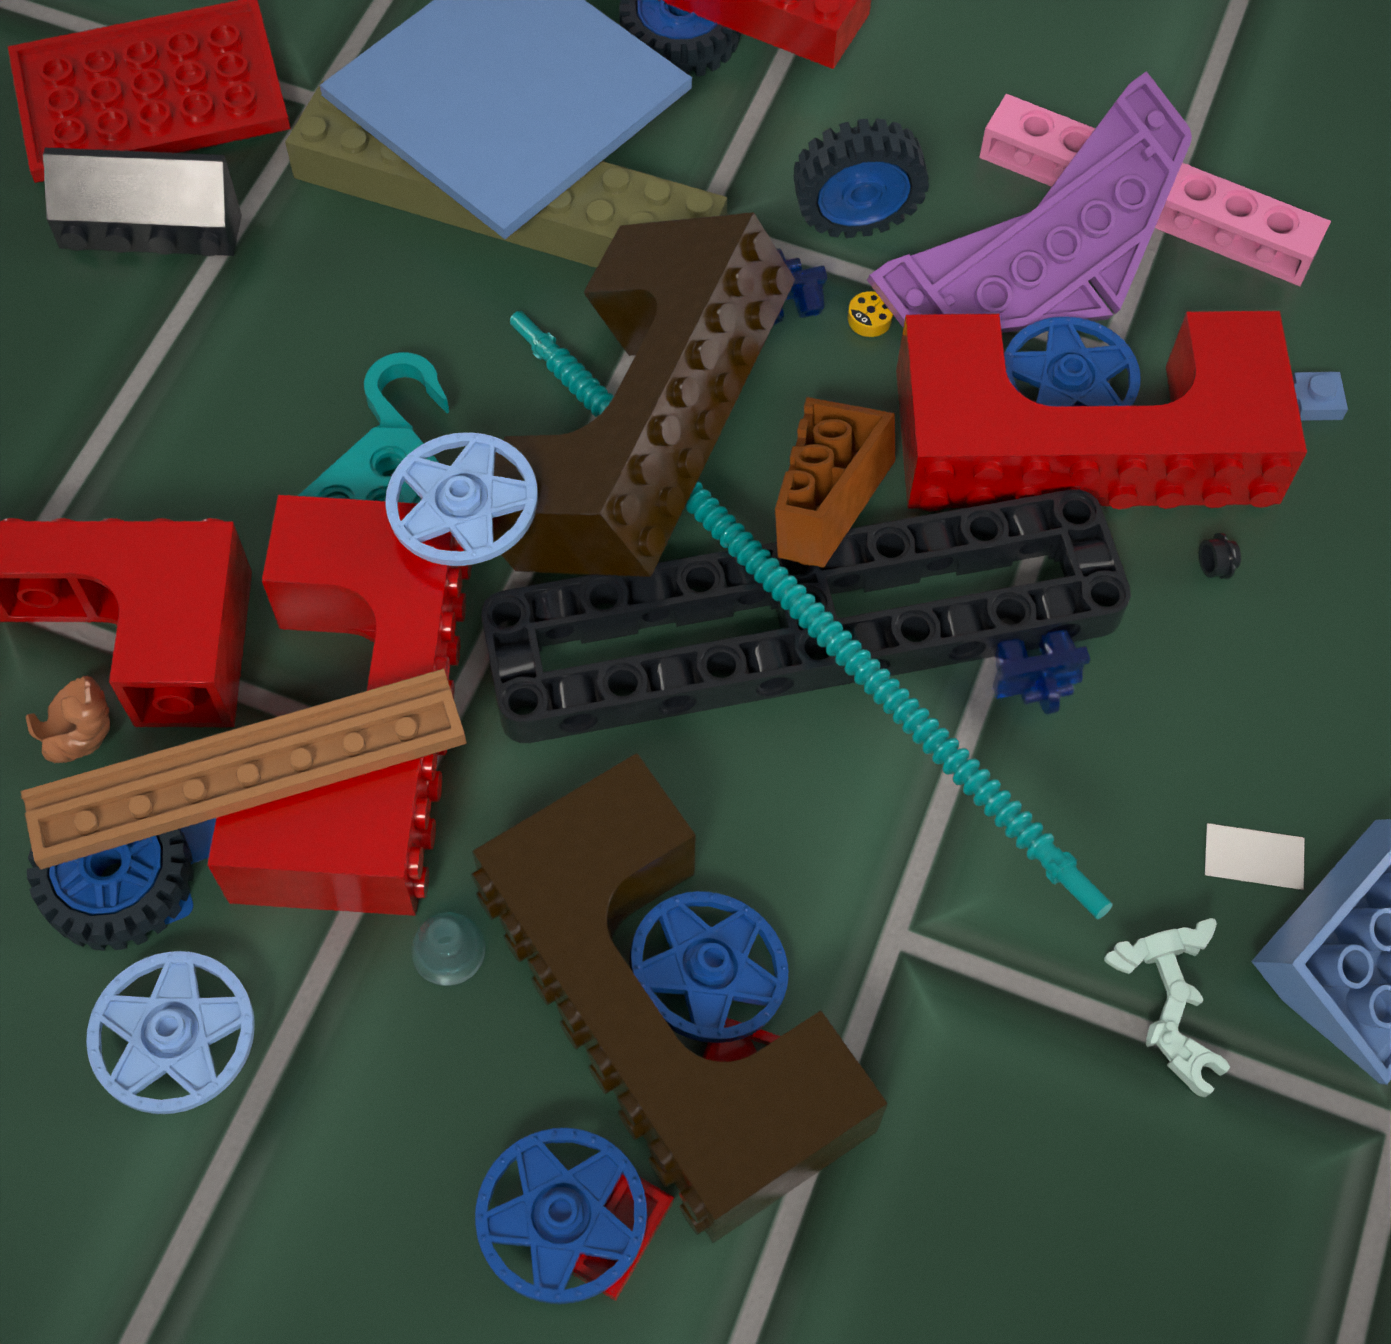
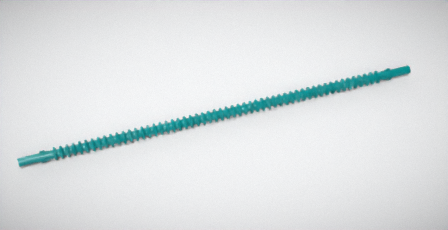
[510,311,1113,919]

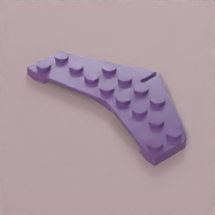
[867,71,1192,333]

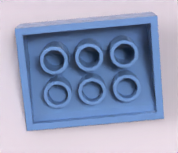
[1251,819,1391,1084]

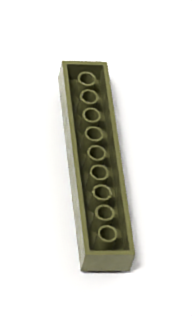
[285,81,728,268]

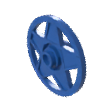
[1004,317,1141,407]
[629,891,788,1043]
[475,1128,647,1304]

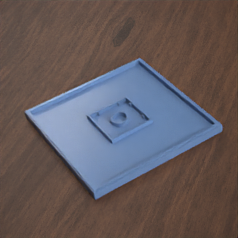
[320,0,692,239]

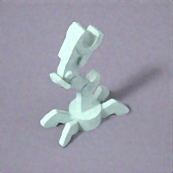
[1104,918,1230,1097]

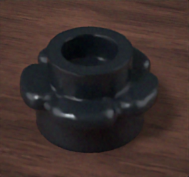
[1198,533,1241,579]

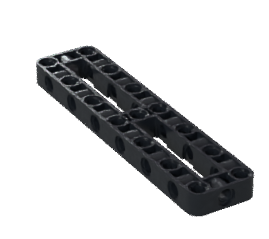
[481,489,1131,743]

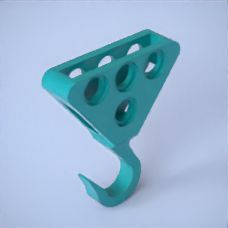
[298,352,449,503]

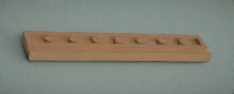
[21,669,467,869]

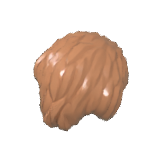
[26,676,110,763]

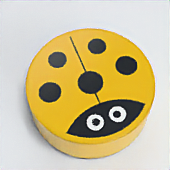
[848,291,893,337]

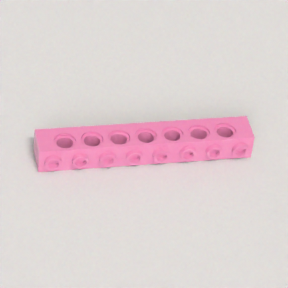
[979,94,1331,286]

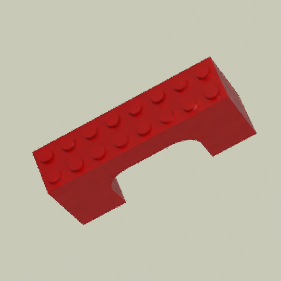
[896,311,1307,511]
[207,495,472,916]
[0,518,252,727]

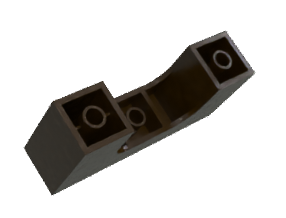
[493,212,795,577]
[471,753,888,1243]

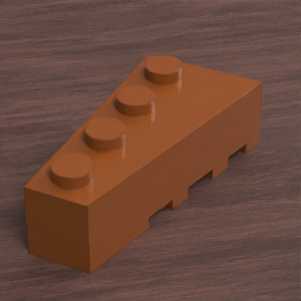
[775,397,895,568]

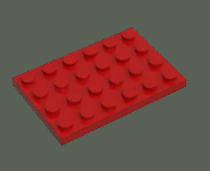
[8,0,291,183]

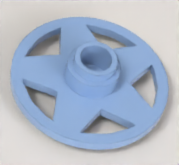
[385,433,538,566]
[86,951,255,1114]

